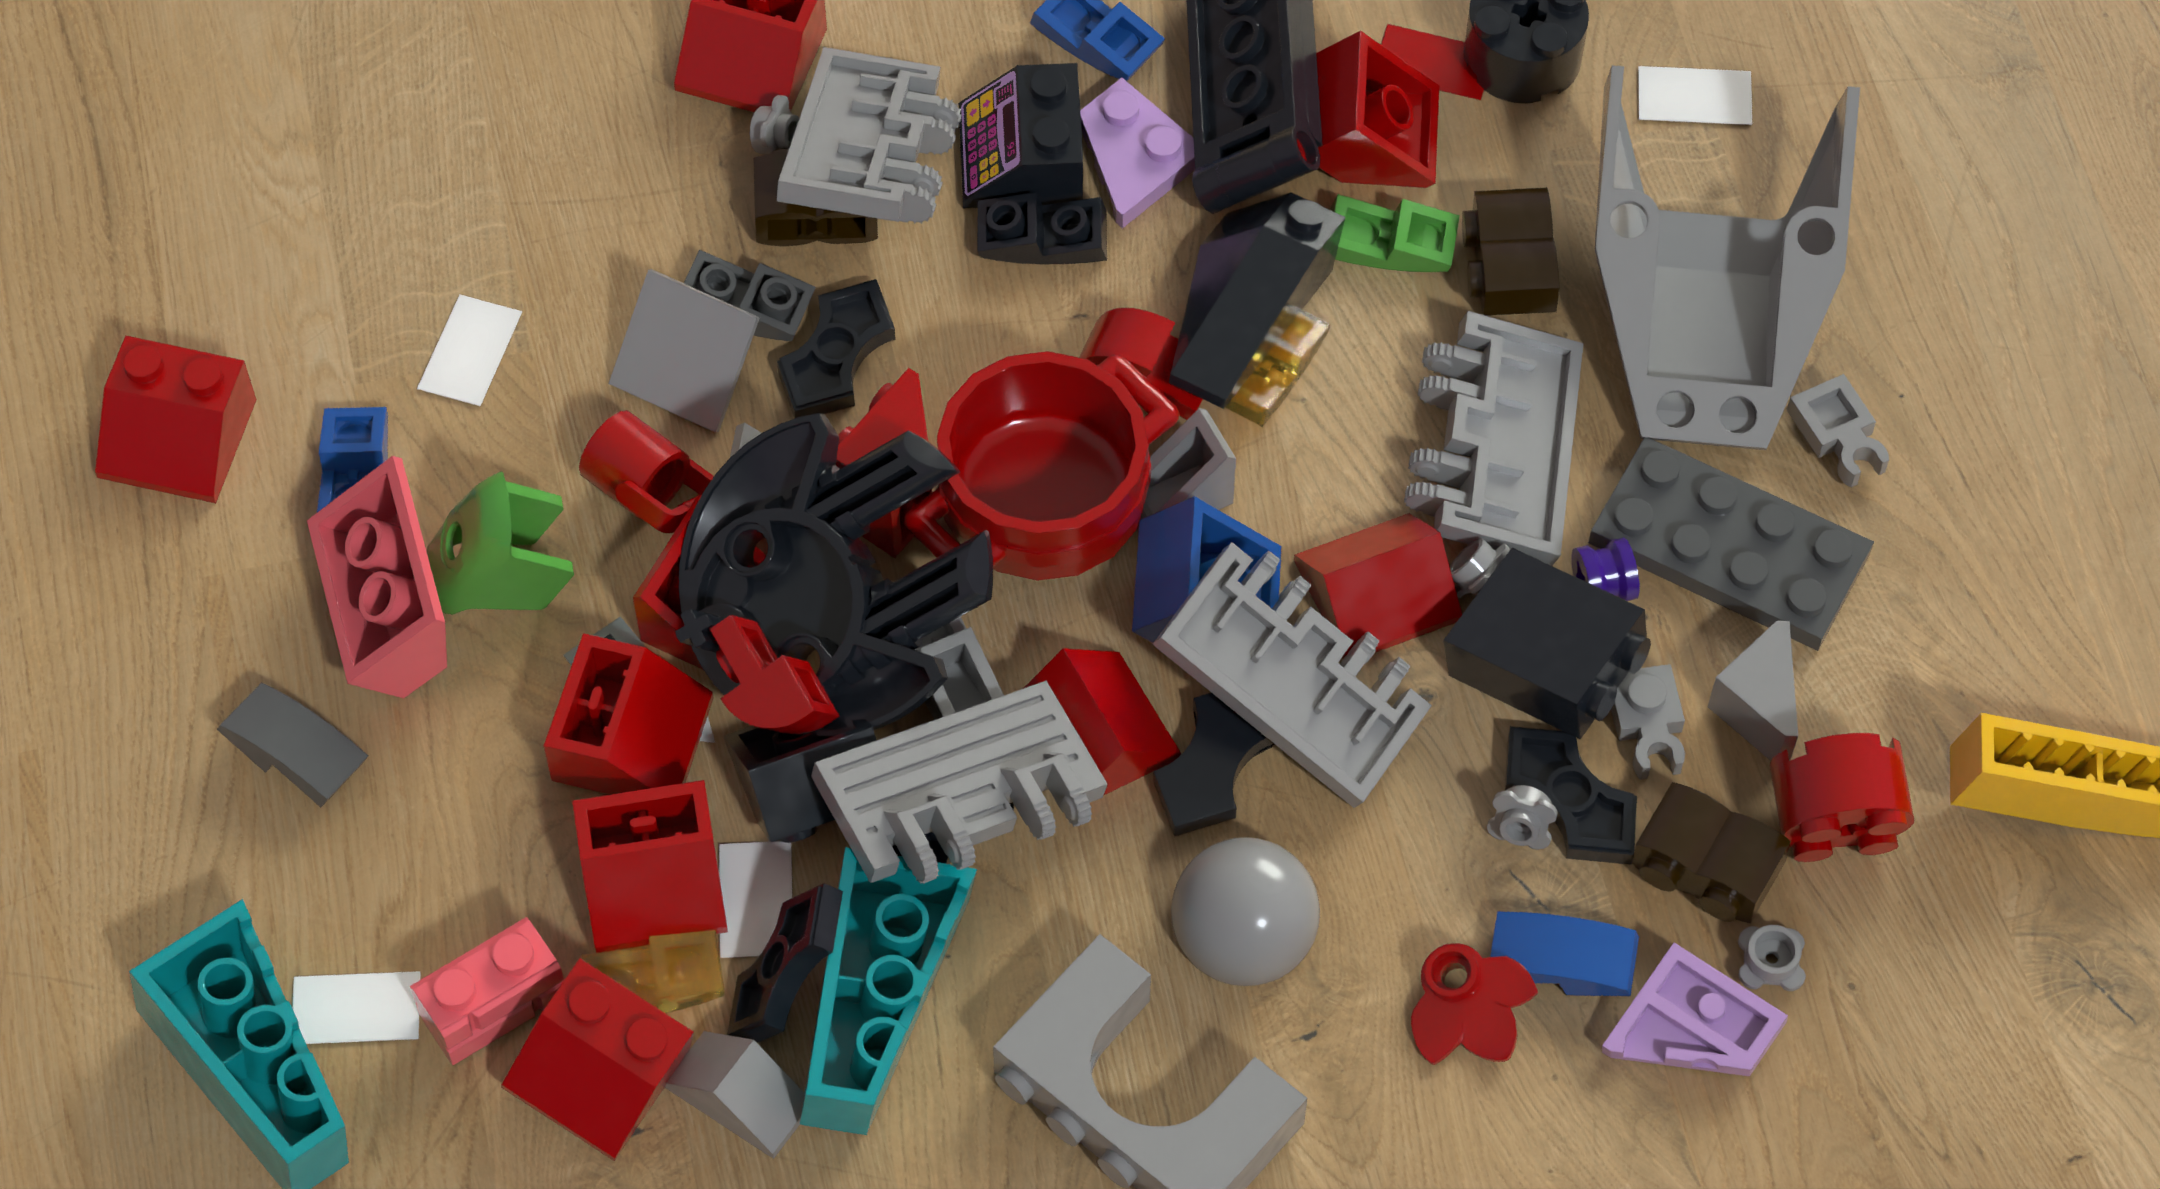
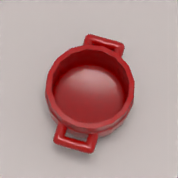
[904,351,1180,581]

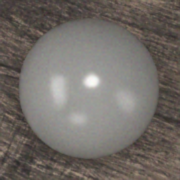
[1171,837,1320,986]

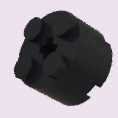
[1464,0,1589,104]

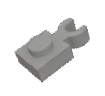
[1787,374,1889,488]
[1611,664,1685,780]

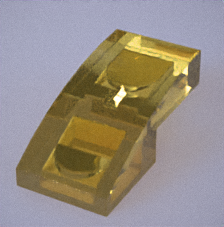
[1225,309,1330,427]
[581,930,725,1013]

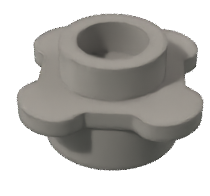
[750,95,799,154]
[1449,538,1510,599]
[1487,785,1557,850]
[1738,925,1806,991]

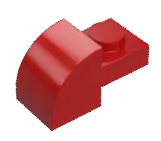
[1079,308,1203,420]
[710,615,839,734]

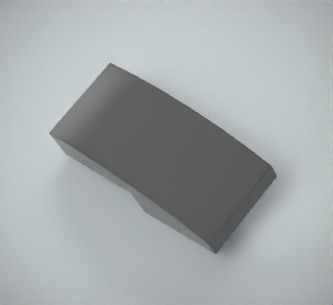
[684,250,816,341]
[217,682,369,807]

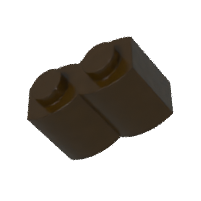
[753,149,878,246]
[1462,187,1560,316]
[1632,782,1791,924]

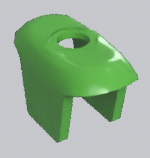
[426,471,574,615]

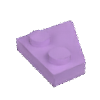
[1080,78,1195,229]
[1602,943,1788,1076]

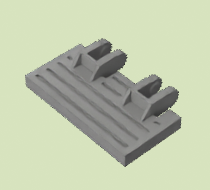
[777,47,962,224]
[1404,311,1584,566]
[1153,542,1432,808]
[811,681,1108,884]

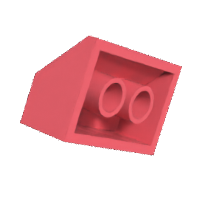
[307,456,447,698]

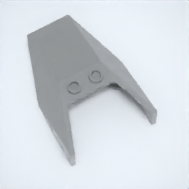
[1595,65,1860,450]

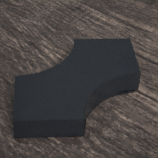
[777,279,896,419]
[1153,692,1275,837]
[1505,726,1637,865]
[727,883,843,1043]

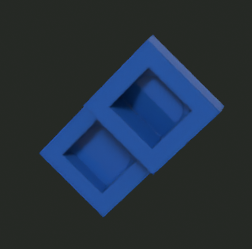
[1030,0,1165,81]
[317,407,388,512]
[1490,911,1639,996]

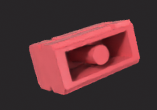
[410,917,564,1065]

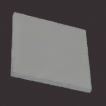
[608,269,760,432]

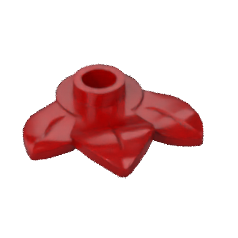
[1411,943,1538,1065]

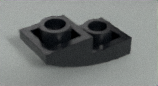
[977,192,1107,265]

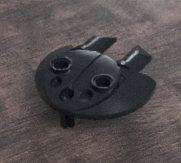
[675,413,993,738]

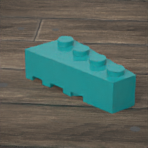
[800,847,977,1135]
[129,899,349,1189]

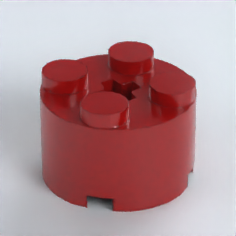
[1769,733,1915,862]

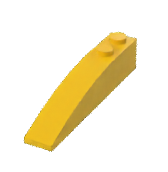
[1950,713,2160,838]

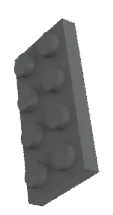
[1588,437,1874,651]

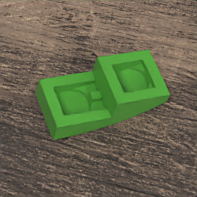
[1330,194,1460,272]

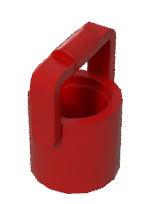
[579,410,714,534]

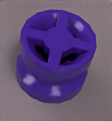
[1571,538,1640,601]

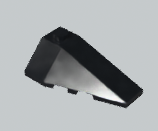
[1169,192,1346,409]

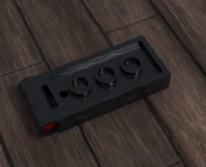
[1186,0,1323,214]

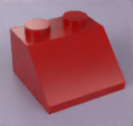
[1316,30,1440,188]
[95,335,257,504]
[501,958,694,1161]

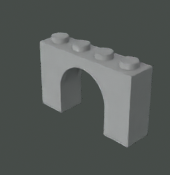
[993,934,1307,1189]

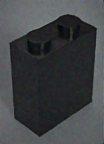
[1443,548,1651,739]

